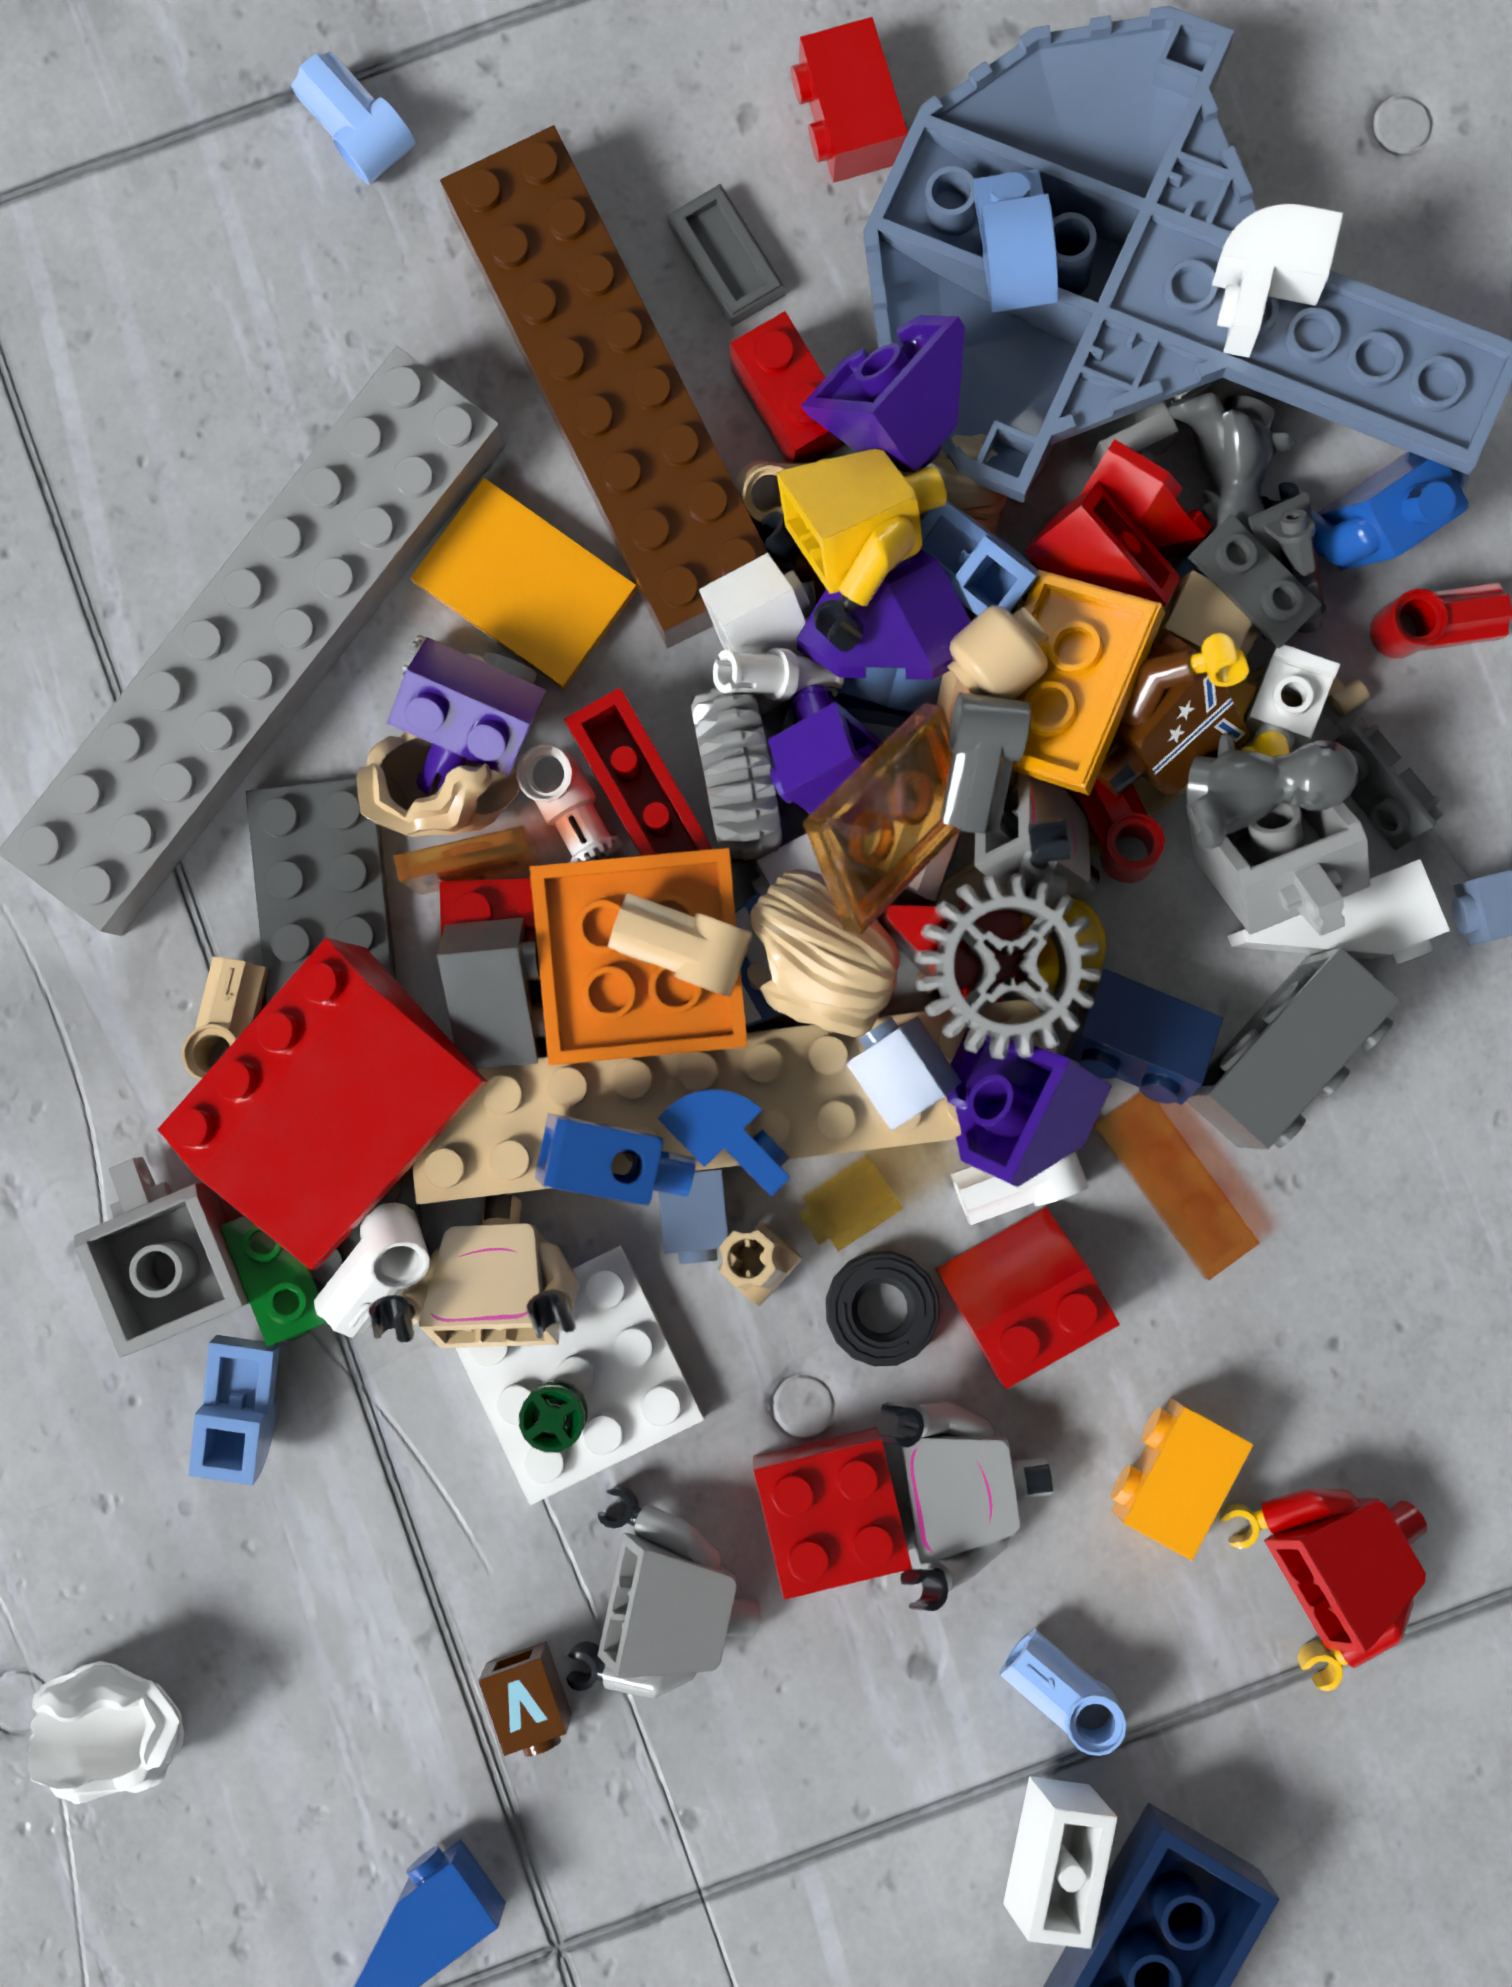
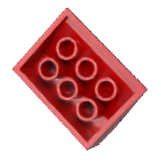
[157,937,488,1270]

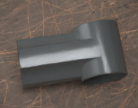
[940,692,1030,834]

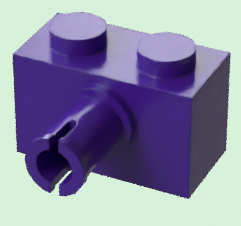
[387,637,546,795]
[768,685,915,842]

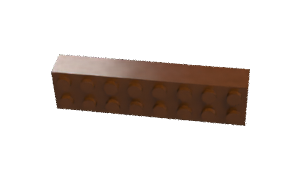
[440,125,769,648]

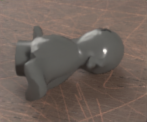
[1168,393,1296,540]
[1187,733,1359,850]

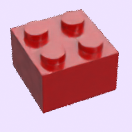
[753,1427,912,1600]

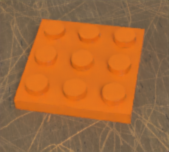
[530,848,748,1066]

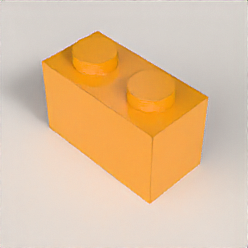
[1111,1398,1254,1561]

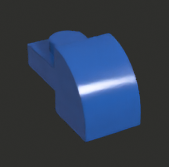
[657,1089,791,1197]

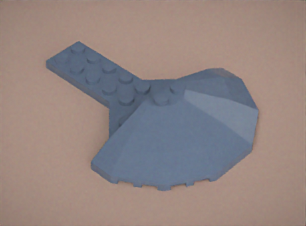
[863,6,1512,503]

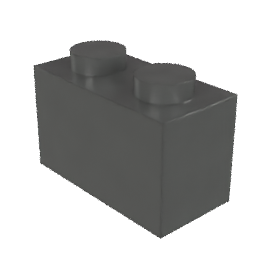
[437,917,546,1069]

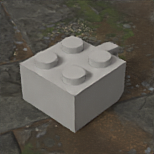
[1186,801,1370,936]
[74,1157,250,1358]

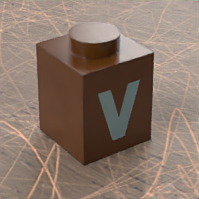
[478,1641,572,1757]

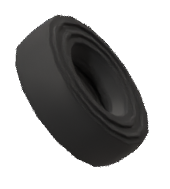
[825,1251,940,1367]

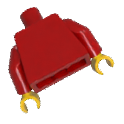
[1219,1488,1427,1691]

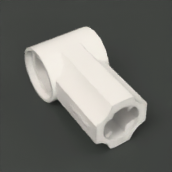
[950,1151,1089,1225]
[314,1202,429,1338]

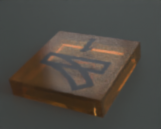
[393,825,542,895]

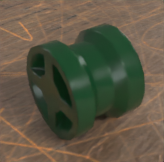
[519,1380,588,1453]

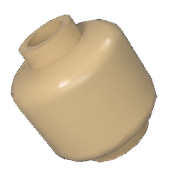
[947,605,1049,700]

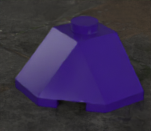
[801,315,965,473]
[796,549,971,680]
[946,1027,1112,1188]

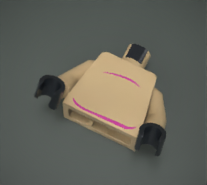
[368,1194,580,1348]

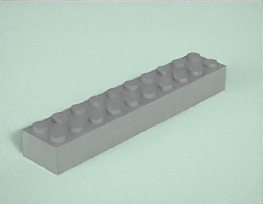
[0,345,505,936]

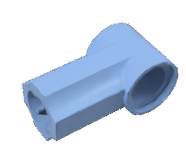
[291,51,416,185]
[999,1628,1126,1756]

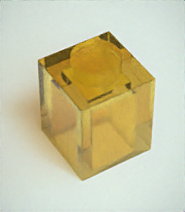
[798,1153,903,1252]

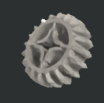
[691,688,782,861]
[914,874,1101,1059]

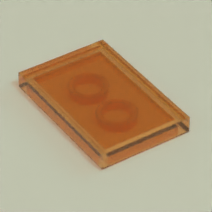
[803,703,961,934]

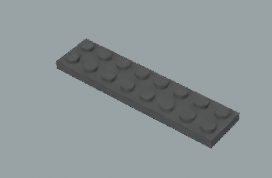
[245,778,423,1294]

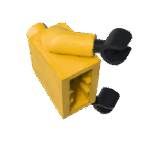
[760,449,947,652]

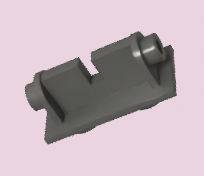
[1248,492,1327,633]
[1188,514,1322,648]
[1333,717,1443,850]

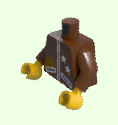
[1097,633,1290,797]

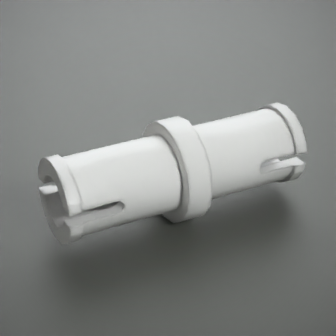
[713,648,844,701]

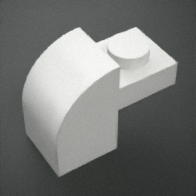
[1212,204,1343,358]

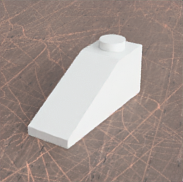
[1227,859,1450,964]

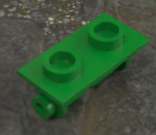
[220,1216,327,1347]

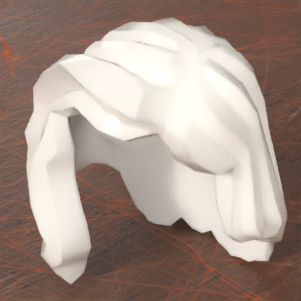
[27,1661,185,1804]

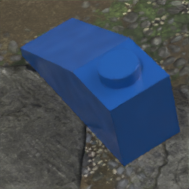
[353,1839,506,1987]

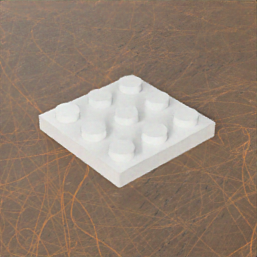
[456,1244,705,1505]

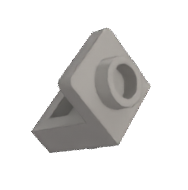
[1089,398,1179,471]

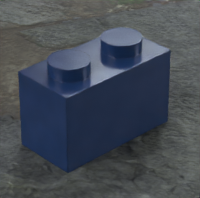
[1064,968,1224,1105]

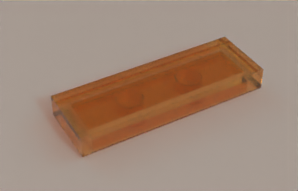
[1093,1090,1260,1281]

